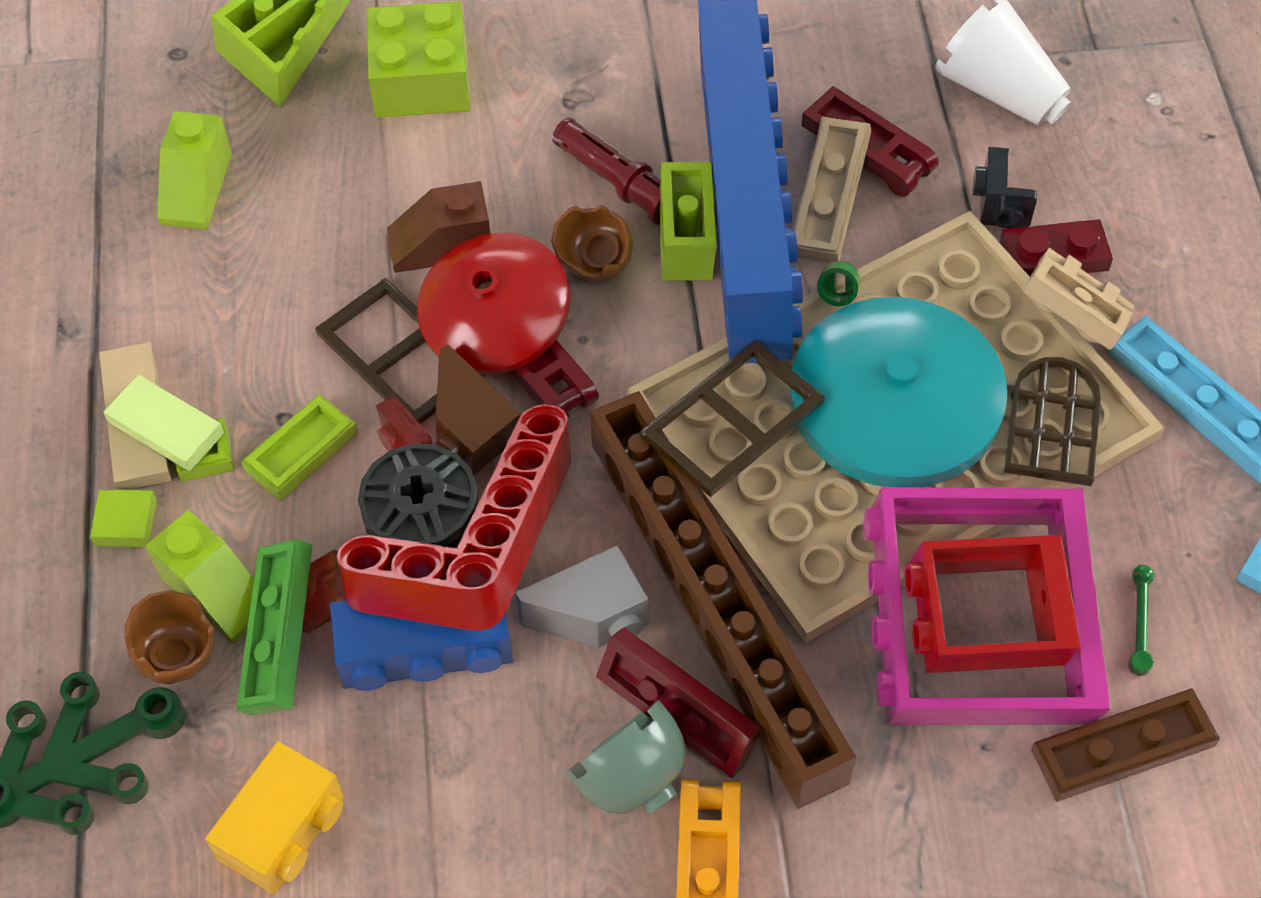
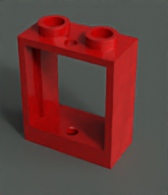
[904,535,1081,673]

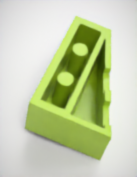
[211,0,351,107]

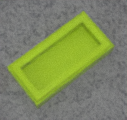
[241,394,358,501]

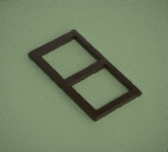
[315,278,485,428]
[639,340,825,498]

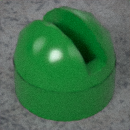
[817,261,860,306]

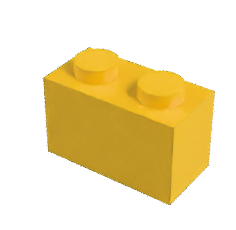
[205,741,344,895]

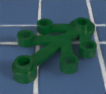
[0,672,186,835]

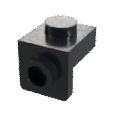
[972,147,1037,229]

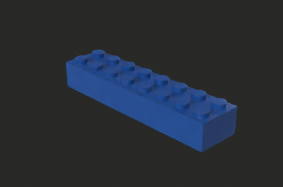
[698,0,803,363]

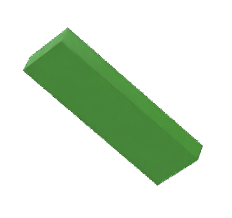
[237,539,313,716]

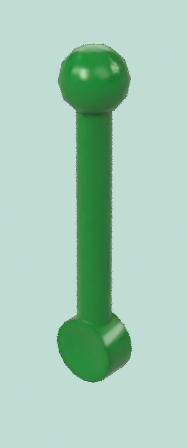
[1128,564,1154,676]

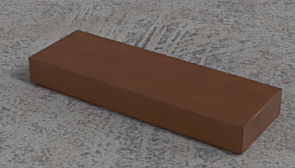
[1031,688,1220,802]

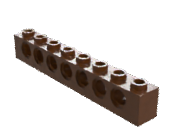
[590,391,856,809]

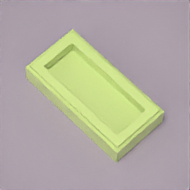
[103,374,224,472]

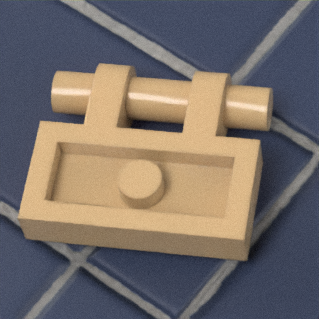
[1023,248,1135,350]

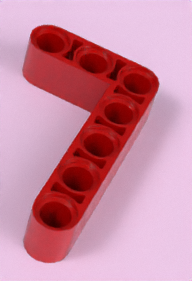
[337,404,571,631]

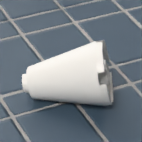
[936,0,1072,126]

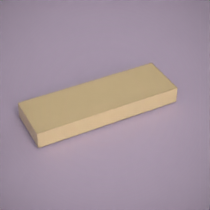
[792,117,871,262]
[99,342,172,490]

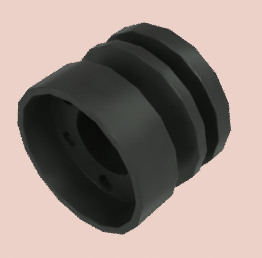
[358,443,479,549]

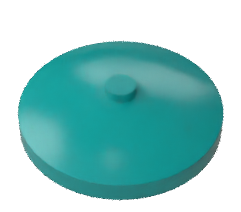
[790,297,1007,487]

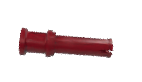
[552,117,660,225]

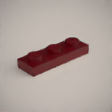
[596,627,762,778]

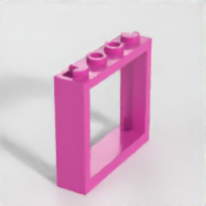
[864,487,1110,725]

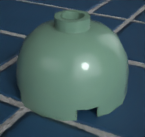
[565,700,686,815]

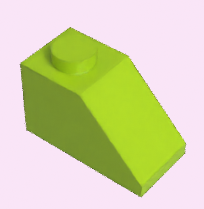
[157,110,232,230]
[660,162,716,281]
[145,510,254,644]

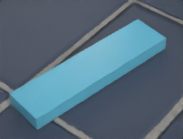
[1107,315,1261,484]

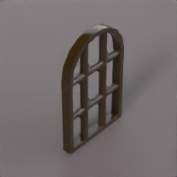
[1004,357,1102,487]

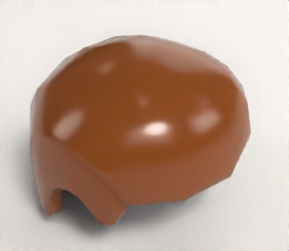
[551,205,634,282]
[124,590,215,685]

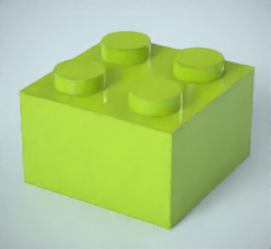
[367,1,470,118]

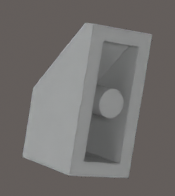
[515,546,649,648]

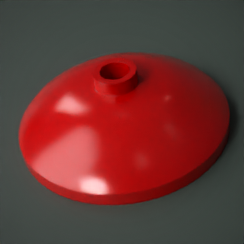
[417,232,571,375]

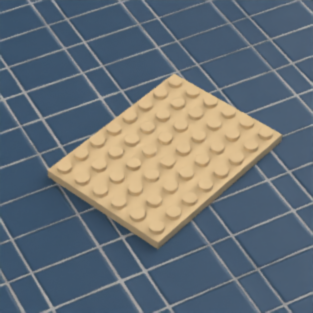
[628,211,1165,643]

